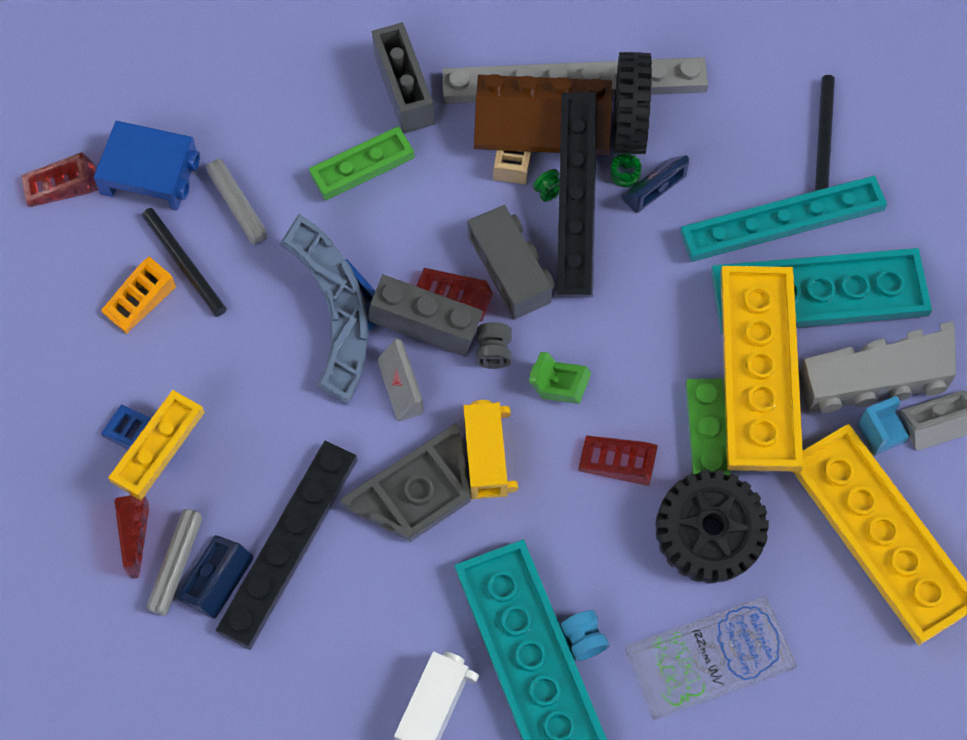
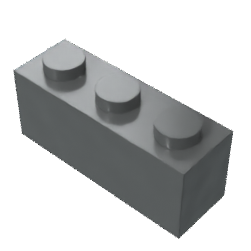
[371,22,435,133]
[467,204,555,320]
[367,274,483,357]

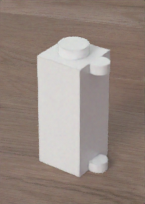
[394,651,479,740]

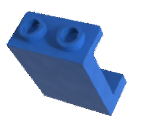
[93,120,200,210]

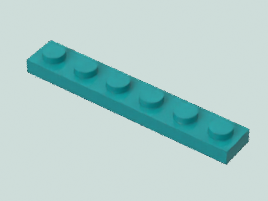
[680,175,887,262]

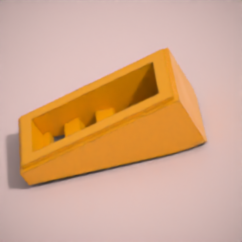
[101,256,176,334]

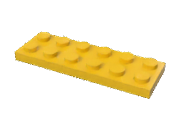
[721,266,803,472]
[793,423,967,646]

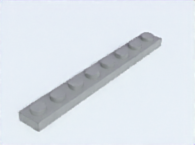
[442,57,708,104]

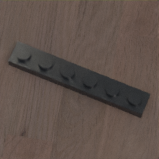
[557,92,598,298]
[216,440,357,650]

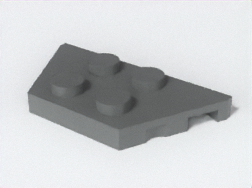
[340,423,471,542]

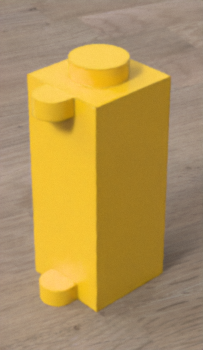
[463,400,519,500]

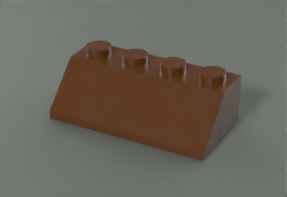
[474,74,612,155]

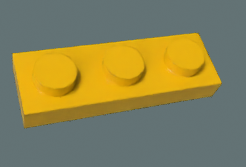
[108,390,205,500]

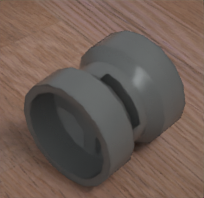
[476,322,512,369]

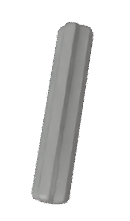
[206,159,267,244]
[146,509,202,616]

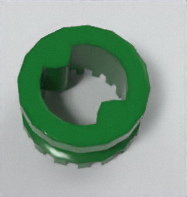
[610,154,642,187]
[533,169,560,202]

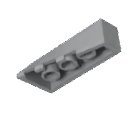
[799,321,956,413]

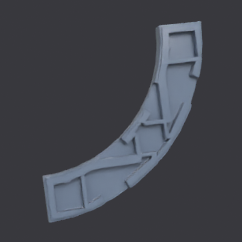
[280,214,368,405]

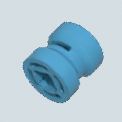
[560,610,610,661]

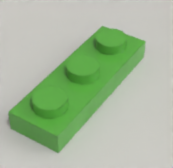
[309,126,415,201]
[685,378,730,475]

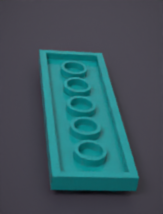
[711,248,932,334]
[454,539,607,740]

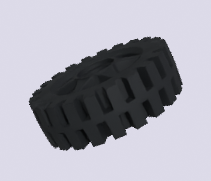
[614,52,652,154]
[655,470,769,583]

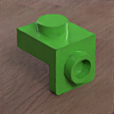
[529,352,592,404]

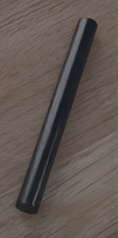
[815,75,835,191]
[142,208,227,317]

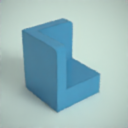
[857,396,909,456]

